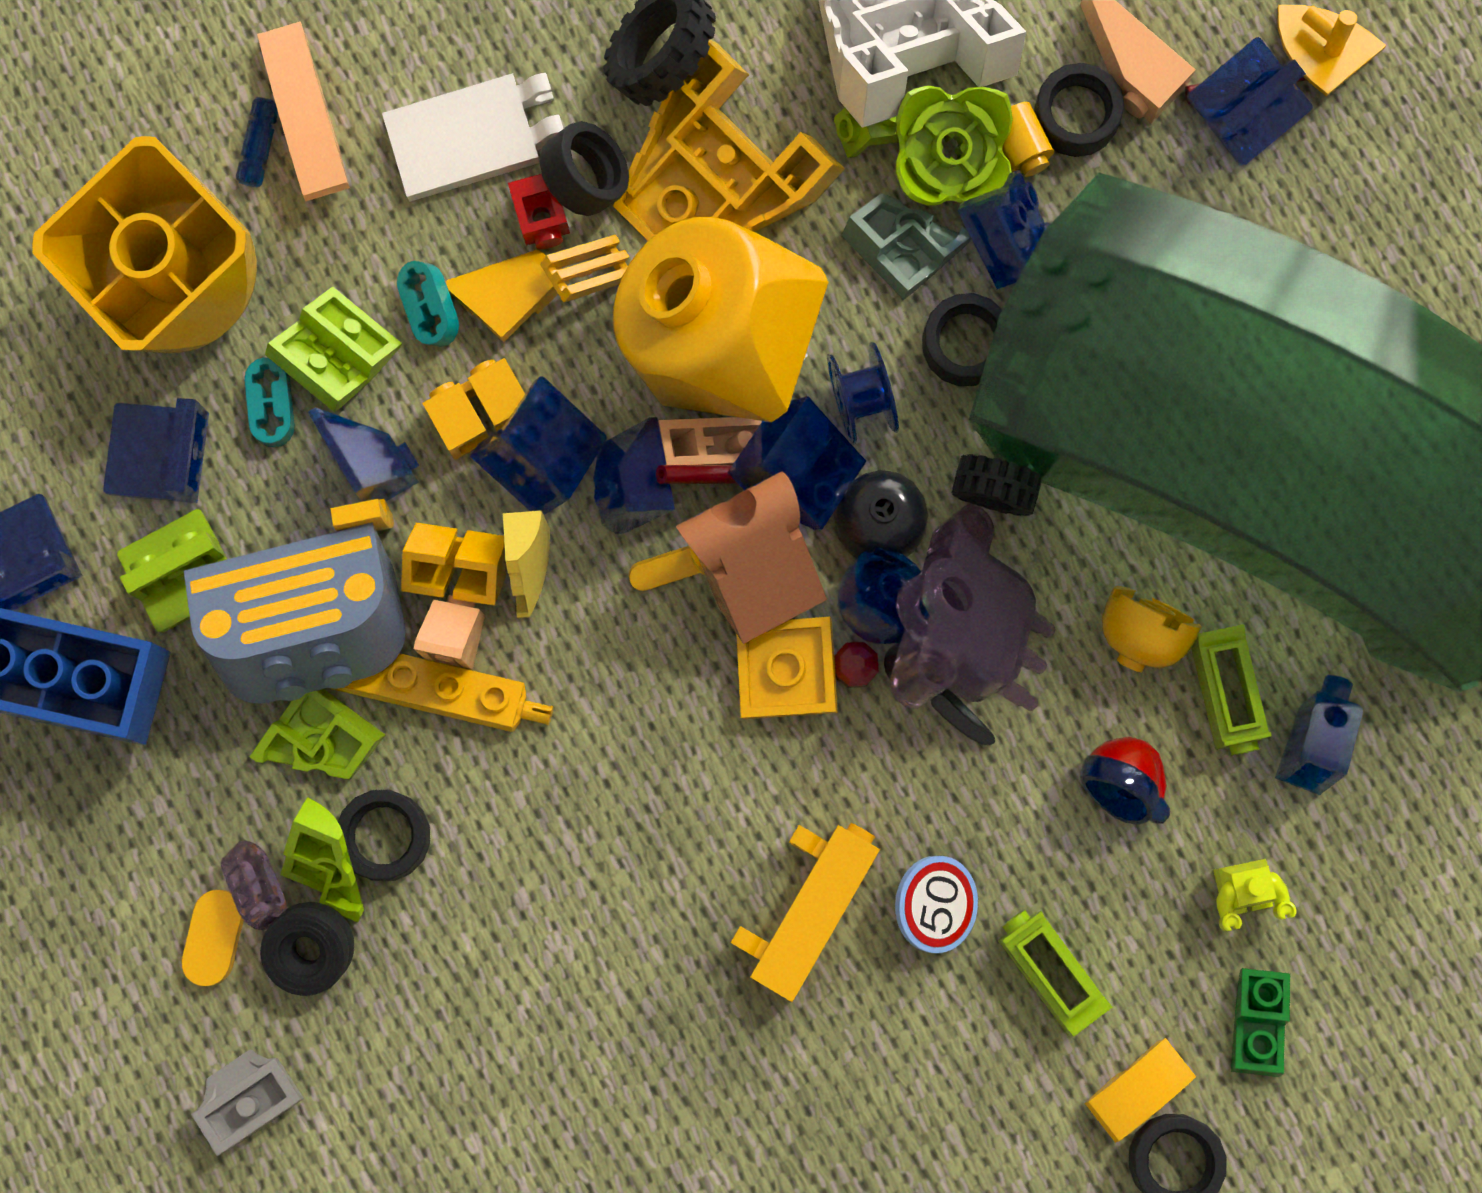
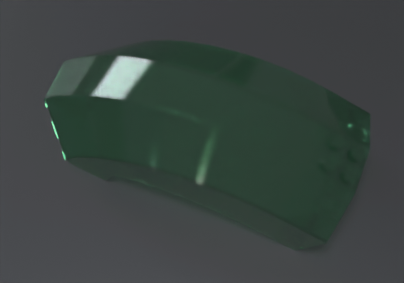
[969,172,1482,692]

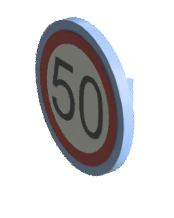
[895,856,978,953]

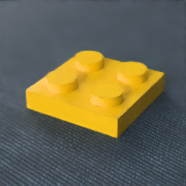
[736,616,838,719]

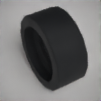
[1034,63,1124,157]
[539,121,629,216]
[922,293,1012,386]
[338,790,430,881]
[1129,1114,1227,1193]

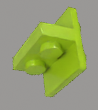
[117,509,227,633]

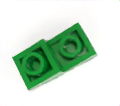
[1231,968,1290,1077]

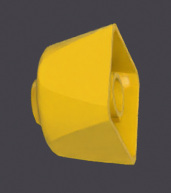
[32,136,257,353]
[613,217,829,422]

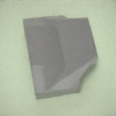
[191,1049,304,1156]

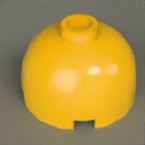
[1102,586,1202,673]

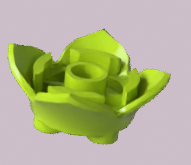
[896,85,1013,206]

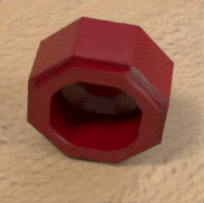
[834,642,879,688]

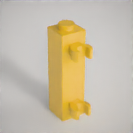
[730,822,880,1002]

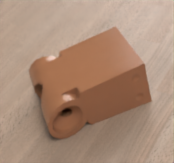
[676,472,827,644]

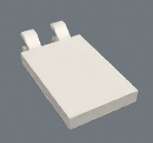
[382,73,563,202]

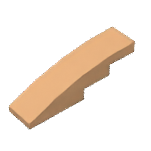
[257,21,350,202]

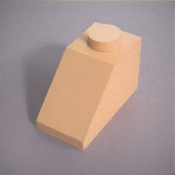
[413,595,485,670]

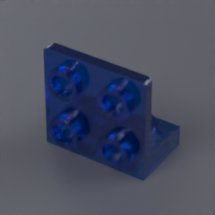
[470,376,607,515]
[103,398,209,503]
[0,494,83,611]

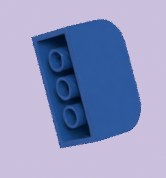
[0,608,171,746]

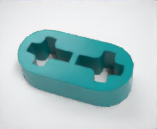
[397,261,459,347]
[245,357,295,448]

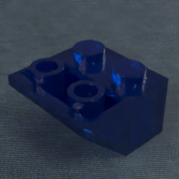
[728,396,866,531]

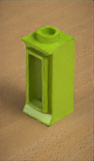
[1191,624,1272,756]
[998,910,1113,1037]

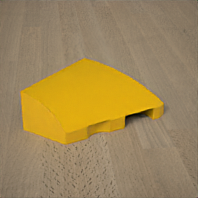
[446,249,570,342]

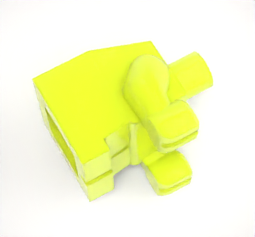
[1213,859,1296,931]

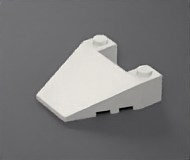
[818,0,1026,128]

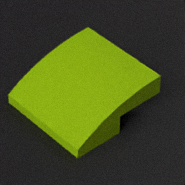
[265,287,402,413]

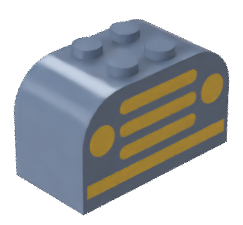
[184,522,406,704]

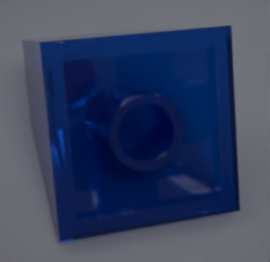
[308,407,420,502]
[593,417,675,534]

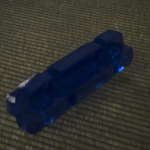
[236,97,278,188]

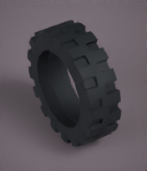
[603,0,716,106]

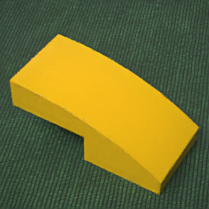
[330,499,394,531]
[1084,1038,1196,1143]

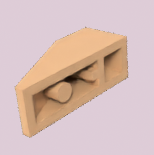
[1080,0,1196,124]
[635,416,790,481]

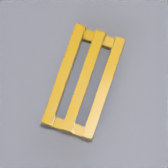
[540,234,629,303]

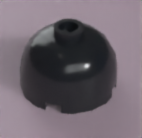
[834,470,929,566]

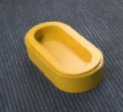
[182,890,245,986]

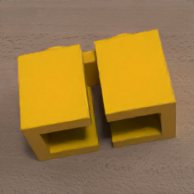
[422,358,536,460]
[401,522,507,606]

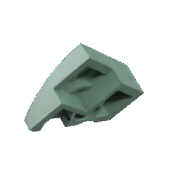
[842,193,973,300]

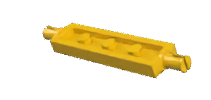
[330,653,554,732]

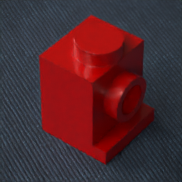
[508,173,570,250]

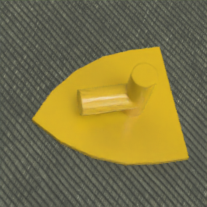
[1277,5,1386,96]

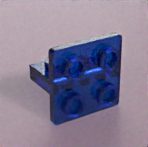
[1187,37,1313,166]
[958,170,1058,290]

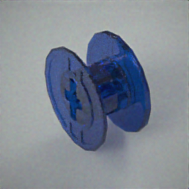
[827,341,899,445]

